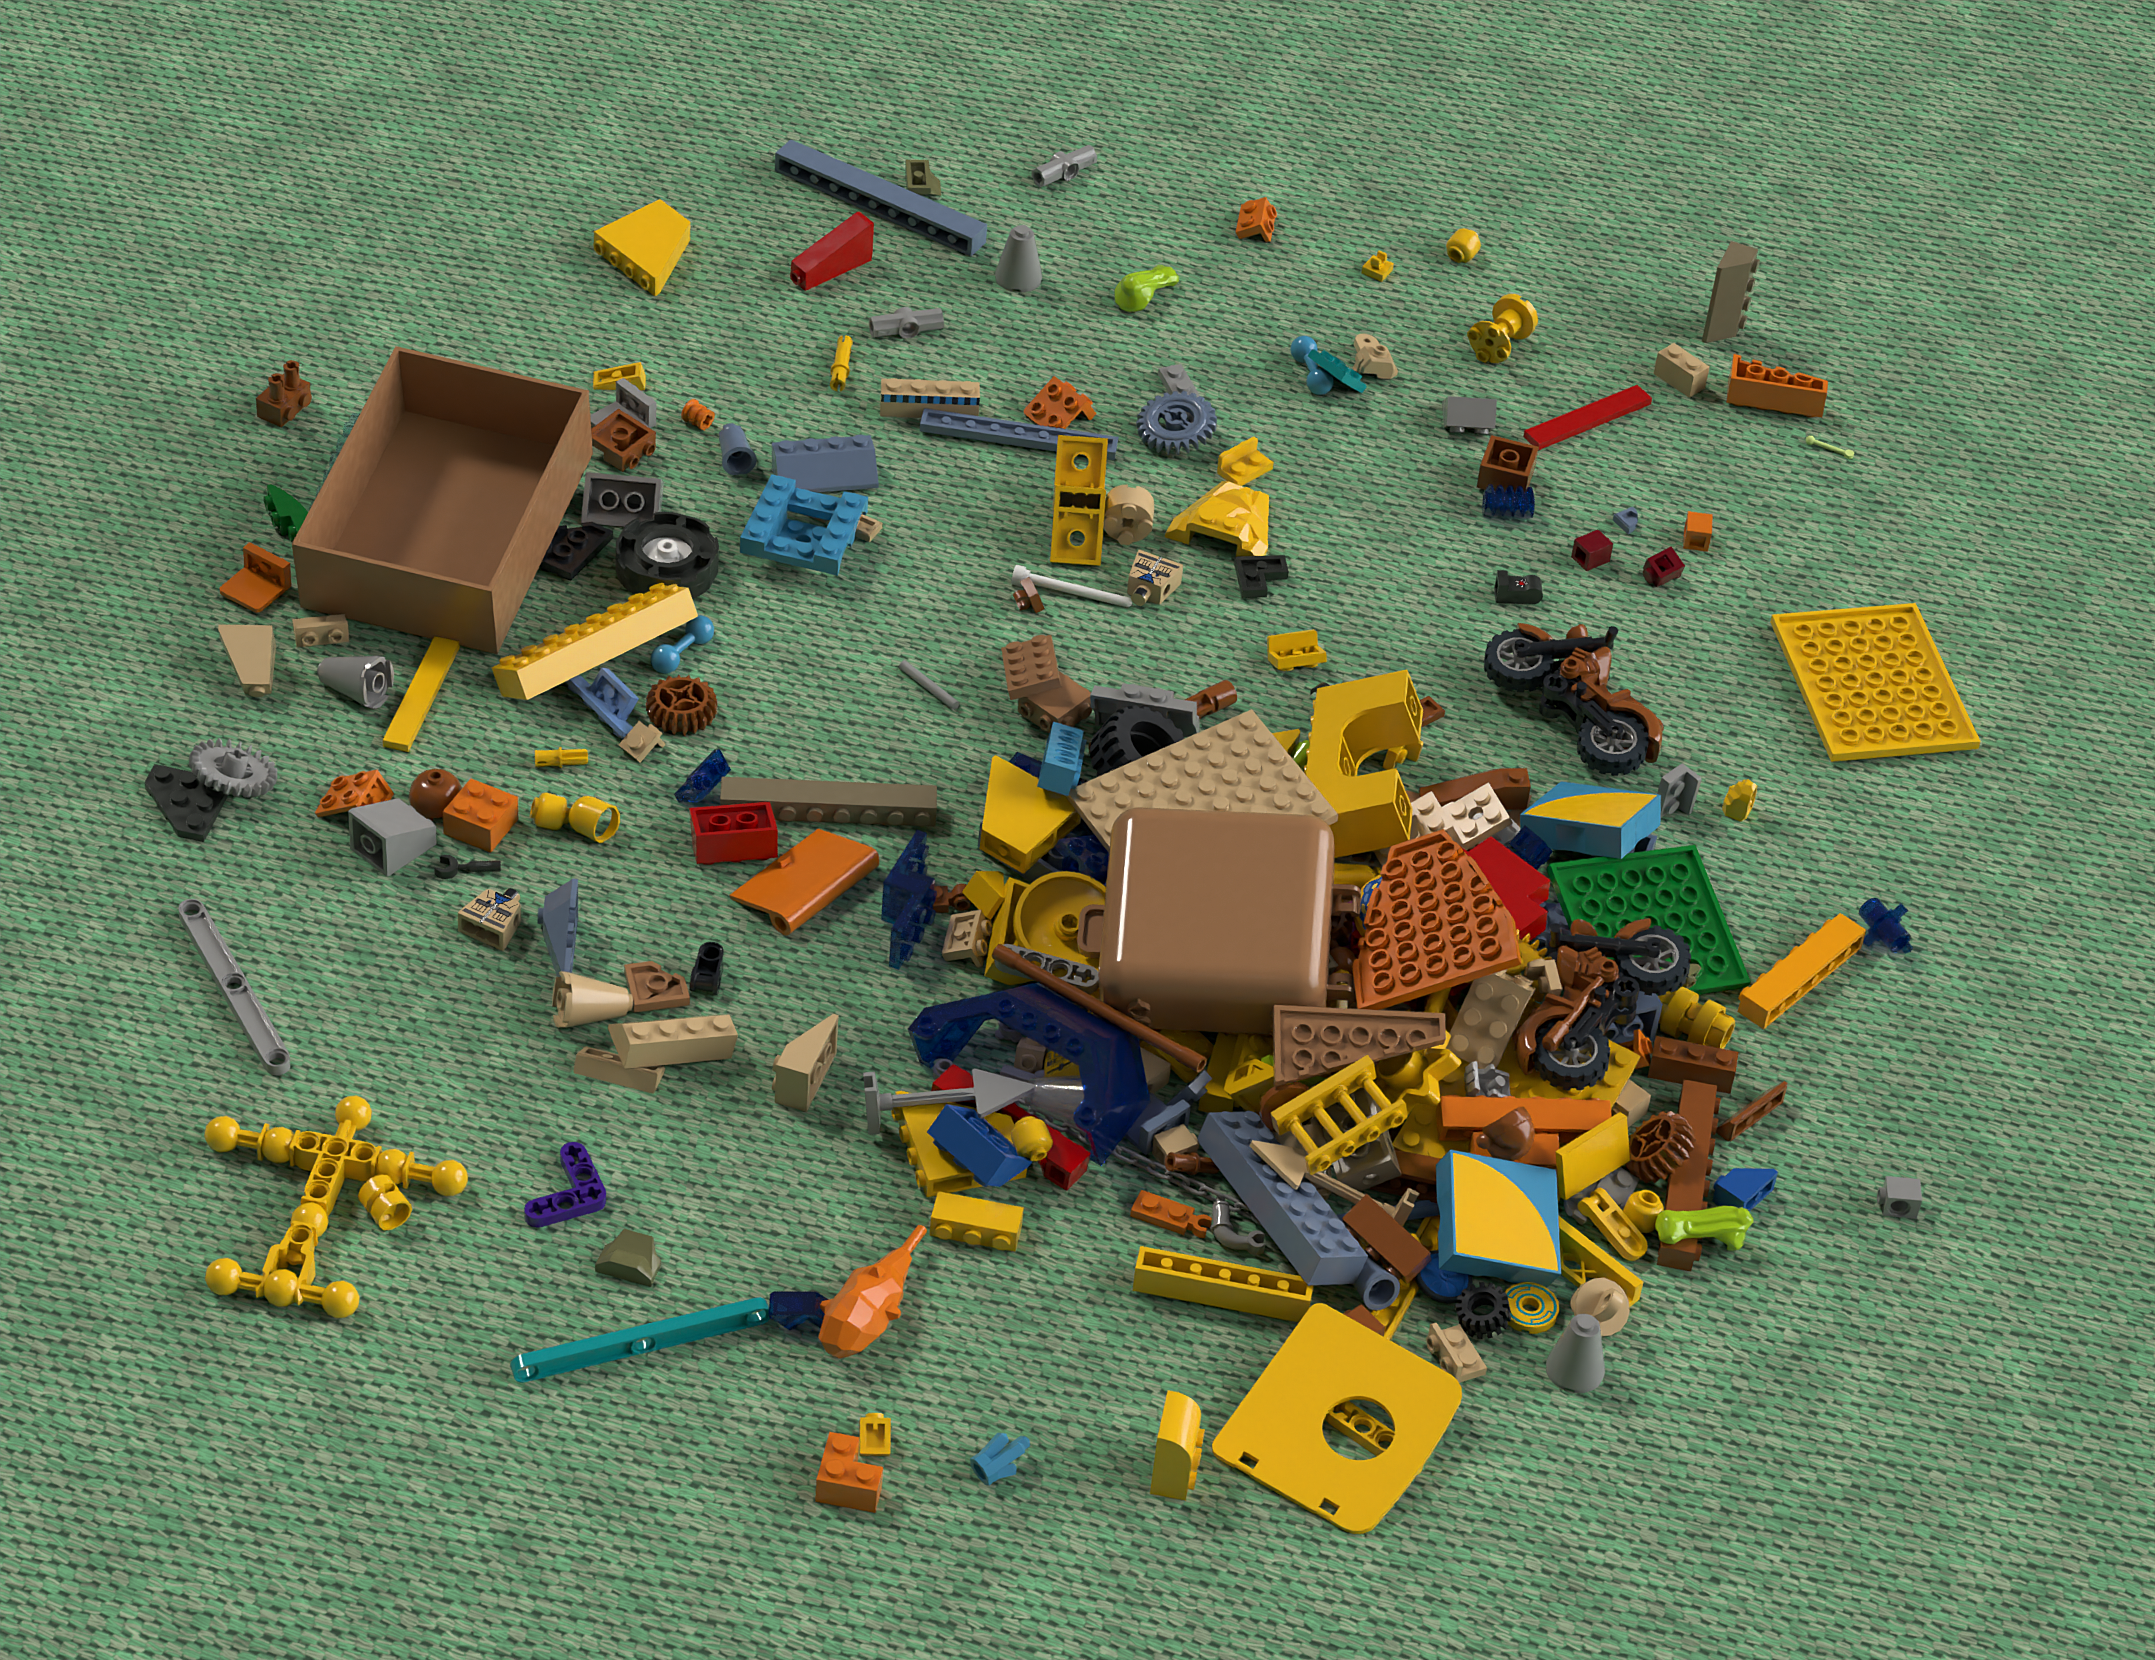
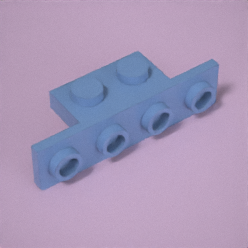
[565,668,639,739]

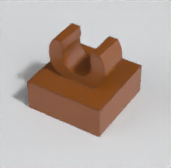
[1012,577,1045,613]

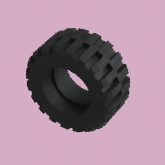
[1090,705,1185,777]

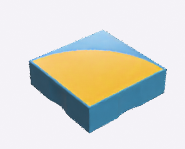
[1520,781,1661,859]
[1436,1150,1561,1288]

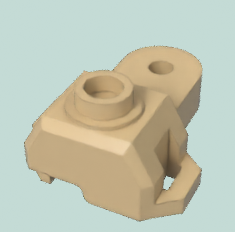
[1352,334,1398,379]

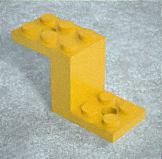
[1050,435,1108,566]

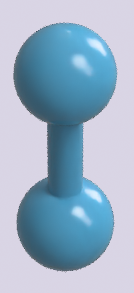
[1290,336,1334,395]
[650,615,714,674]

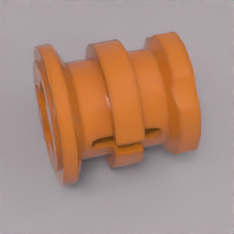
[681,399,715,430]

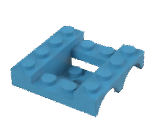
[740,474,868,576]

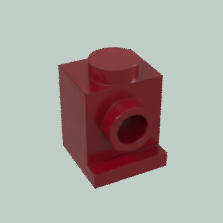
[1643,546,1685,587]

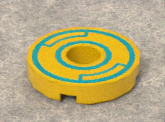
[1505,1282,1559,1334]

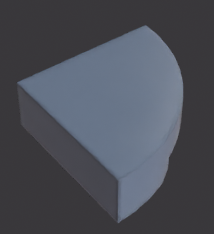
[1613,507,1638,534]

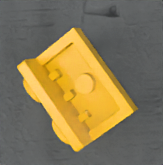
[1267,629,1327,671]

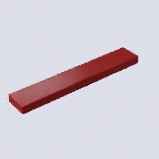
[1523,385,1652,450]

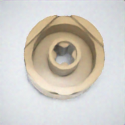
[1103,485,1154,545]

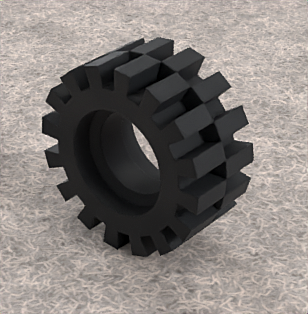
[1456,1282,1511,1339]

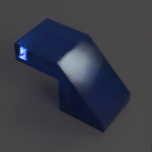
[769,1291,829,1331]

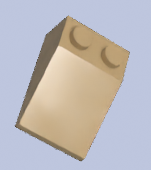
[772,1014,839,1112]

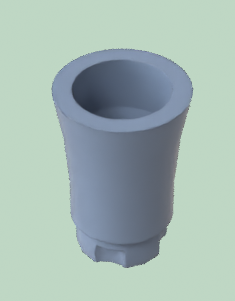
[719,423,757,475]
[1352,1256,1400,1310]

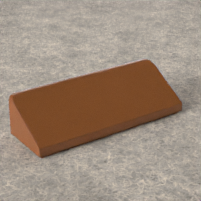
[1716,1081,1788,1142]

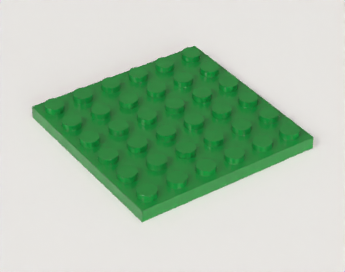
[1546,845,1751,996]

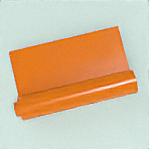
[729,829,879,936]

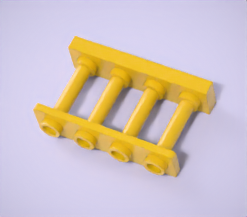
[1270,1055,1408,1175]

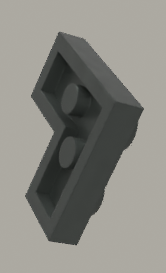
[1234,555,1289,598]

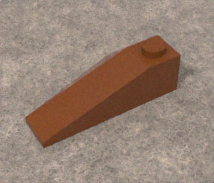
[1419,768,1531,810]

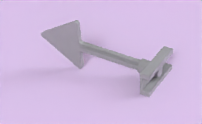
[863,1069,1035,1135]

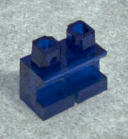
[1506,825,1553,870]

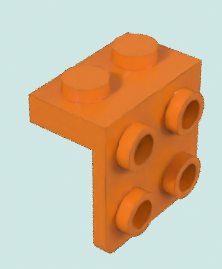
[1024,376,1096,429]
[219,542,292,613]

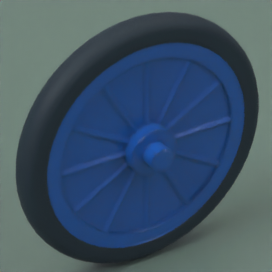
[1415,1250,1473,1304]

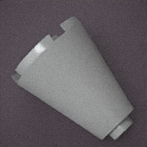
[995,225,1042,292]
[317,656,394,709]
[1546,1314,1605,1393]

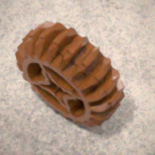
[646,674,717,736]
[1625,1111,1696,1183]

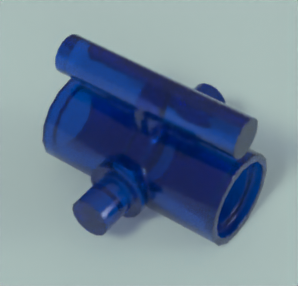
[1859,898,1913,954]

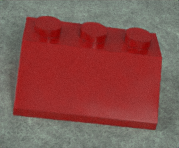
[689,802,778,865]

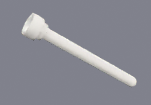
[1011,565,1132,607]

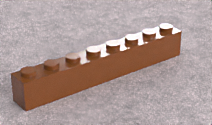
[1657,1079,1721,1272]

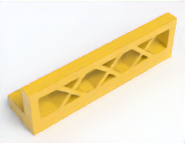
[1558,1215,1643,1307]

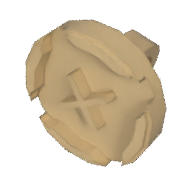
[1571,1278,1630,1337]

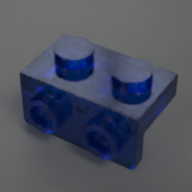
[674,749,731,803]

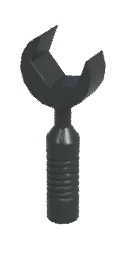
[434,855,501,879]

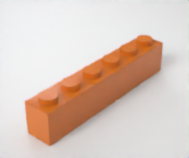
[1436,1094,1612,1143]

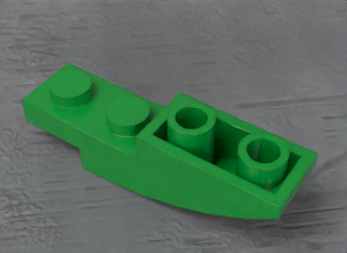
[264,484,308,541]

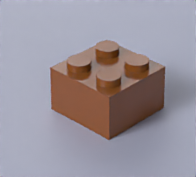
[1476,435,1539,499]

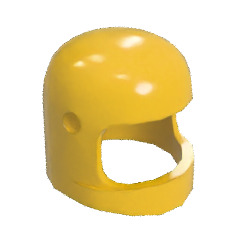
[569,796,620,843]

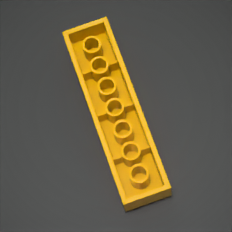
[491,583,698,700]

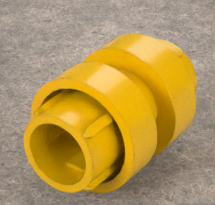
[1658,986,1735,1049]

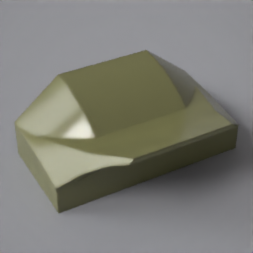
[905,159,941,196]
[595,1229,661,1287]

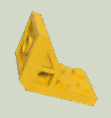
[1224,1033,1291,1120]

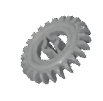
[189,738,277,797]

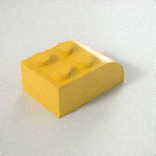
[1150,1390,1205,1501]

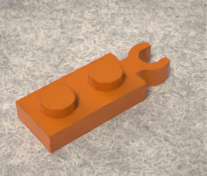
[1130,1190,1212,1238]

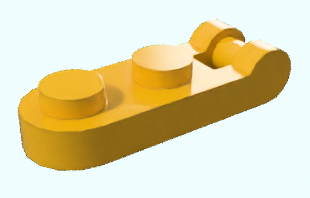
[1578,1187,1648,1261]

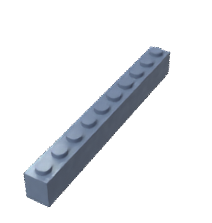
[775,140,987,256]

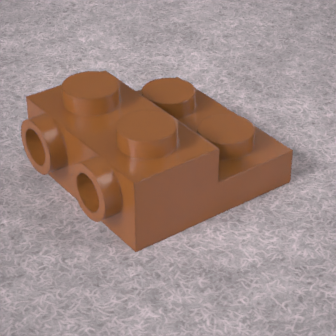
[591,409,656,472]

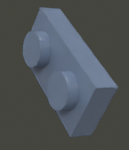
[1166,1070,1212,1107]

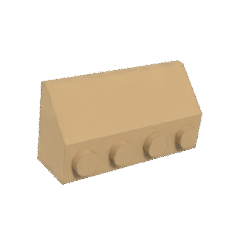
[608,1015,738,1069]

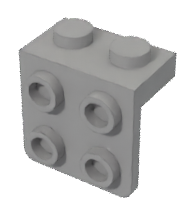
[590,378,657,428]

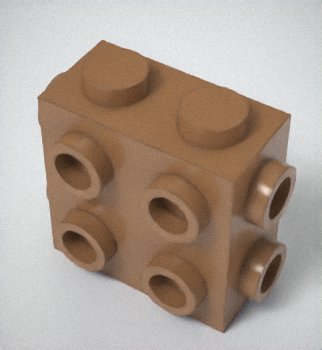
[1018,671,1093,734]

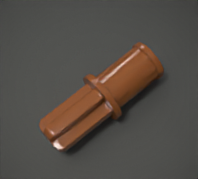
[1165,1152,1219,1175]

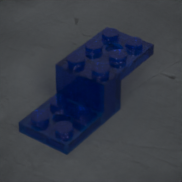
[881,830,937,970]

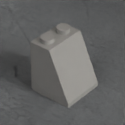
[348,798,436,877]

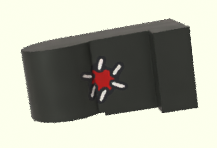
[1494,570,1543,604]

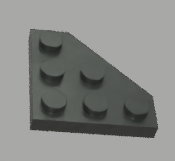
[145,764,228,842]

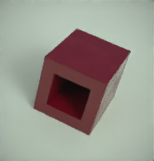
[1571,529,1613,571]

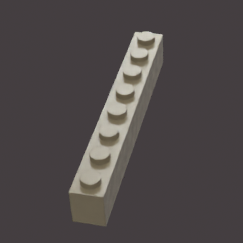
[720,777,937,827]

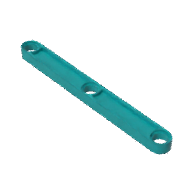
[510,1297,772,1383]

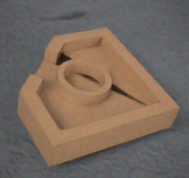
[624,961,690,1013]

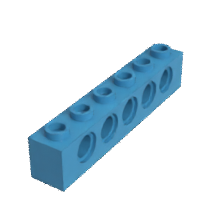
[1037,721,1087,796]

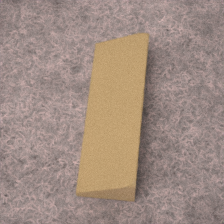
[573,1046,666,1094]

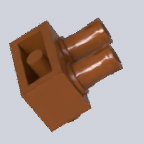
[256,360,312,428]

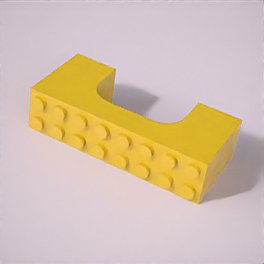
[1304,669,1423,858]

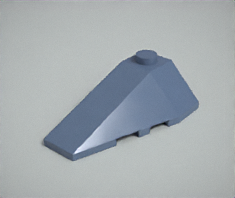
[538,879,578,977]

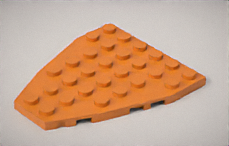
[1352,829,1521,1010]

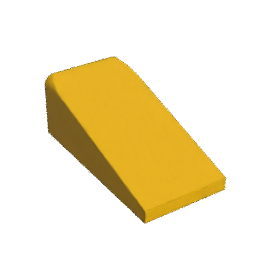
[593,362,646,391]

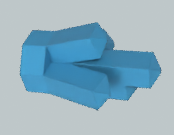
[970,1433,1030,1485]

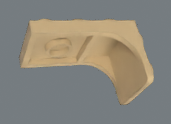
[1446,969,1537,1069]

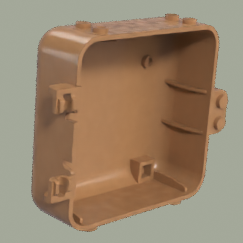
[1077,807,1361,1036]

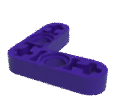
[524,1142,606,1228]

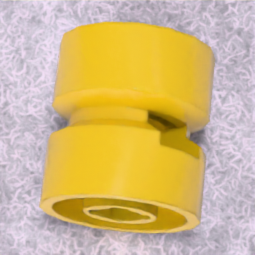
[358,1175,412,1231]

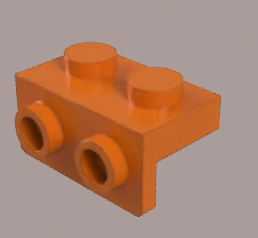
[1235,197,1277,242]

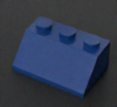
[927,1104,1033,1187]

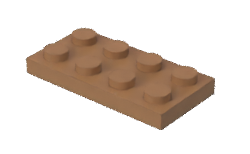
[1001,635,1062,700]

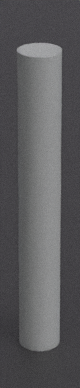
[899,660,959,710]

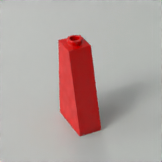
[790,211,874,291]

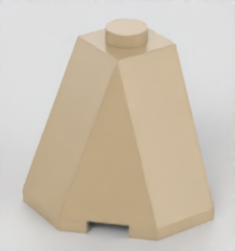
[218,625,276,697]

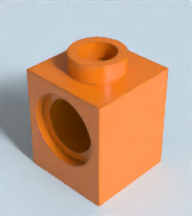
[1683,511,1713,552]

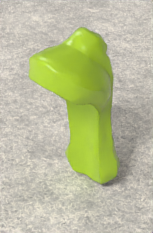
[1114,264,1179,312]
[1655,1206,1753,1251]

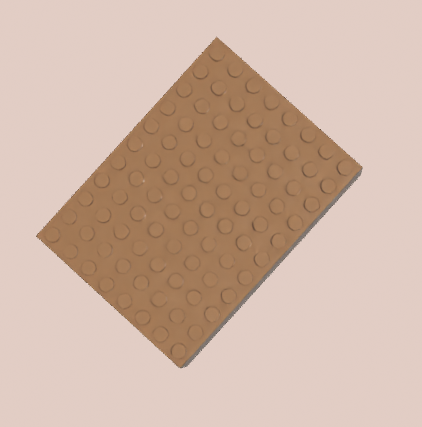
[292,346,593,654]

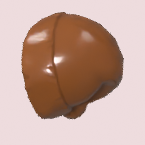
[1476,1107,1535,1161]

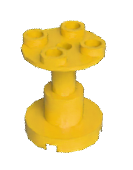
[1467,294,1538,363]

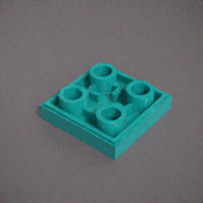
[1308,349,1367,393]

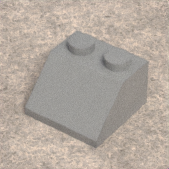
[1442,396,1497,434]

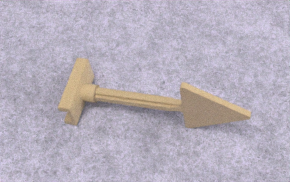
[1250,1140,1419,1227]

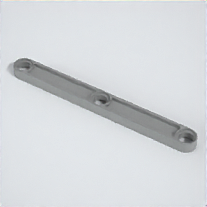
[178,899,290,1075]

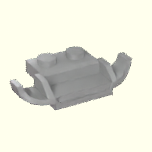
[1562,1167,1639,1225]

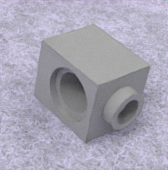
[1877,1176,1922,1219]

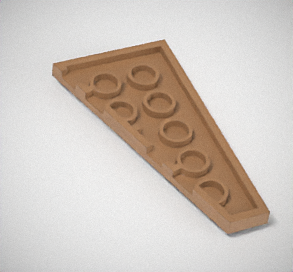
[1273,1005,1446,1087]

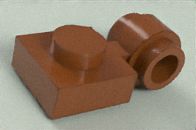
[920,884,972,913]

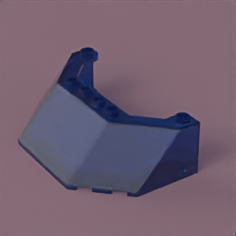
[908,982,1151,1166]

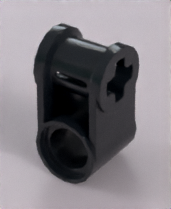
[689,942,724,995]

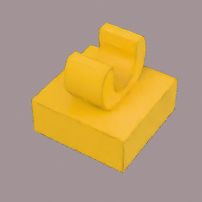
[1361,251,1394,282]

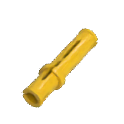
[830,335,853,392]

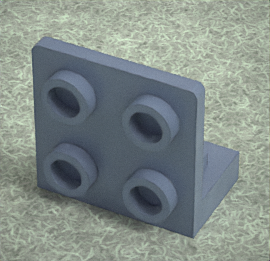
[1109,1092,1191,1155]

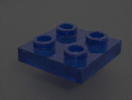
[1055,835,1109,880]

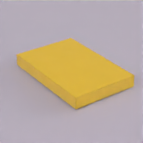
[1555,1112,1630,1200]

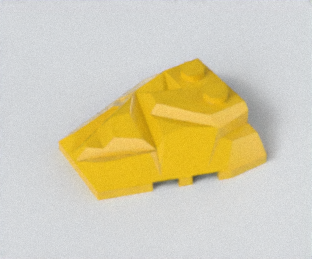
[1165,481,1269,557]

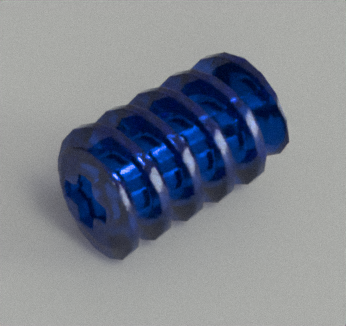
[1482,484,1535,518]

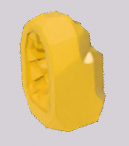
[1722,779,1758,822]

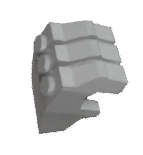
[1464,1061,1511,1098]

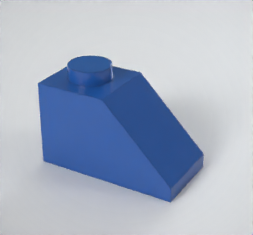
[1712,1168,1778,1211]

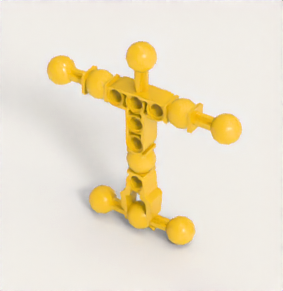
[204,1095,468,1318]

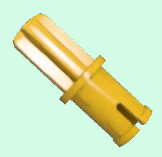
[535,747,588,768]

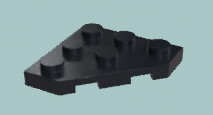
[539,522,613,581]

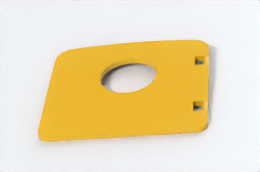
[1212,1303,1462,1534]

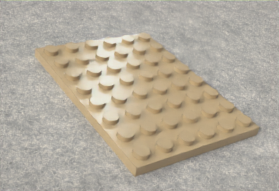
[1066,709,1338,852]

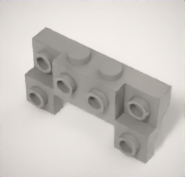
[1090,683,1200,737]

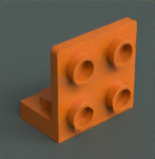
[315,770,394,817]

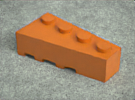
[1726,354,1828,418]

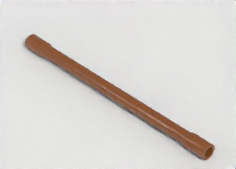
[992,944,1207,1073]

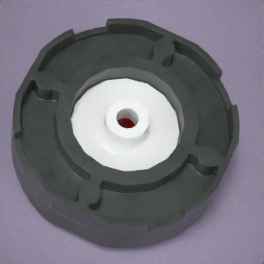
[616,512,719,599]

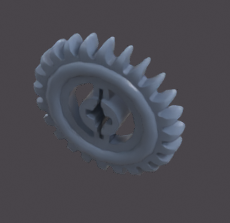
[1136,391,1217,455]

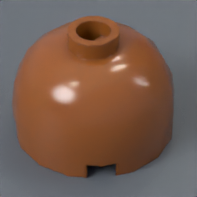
[409,769,462,821]

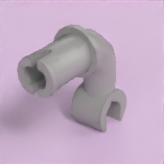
[1210,1201,1266,1255]

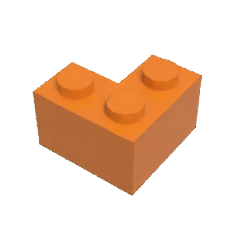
[815,1432,883,1513]

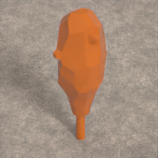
[818,1225,927,1359]

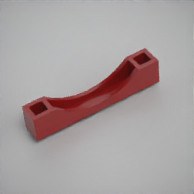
[931,1064,1091,1191]

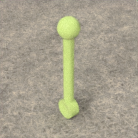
[1806,436,1854,459]

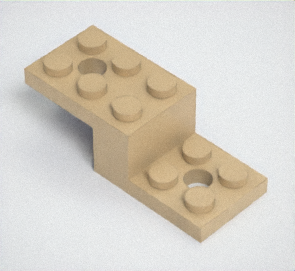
[1373,782,1513,867]

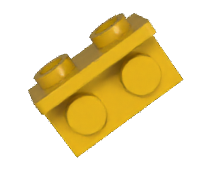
[1217,436,1274,486]

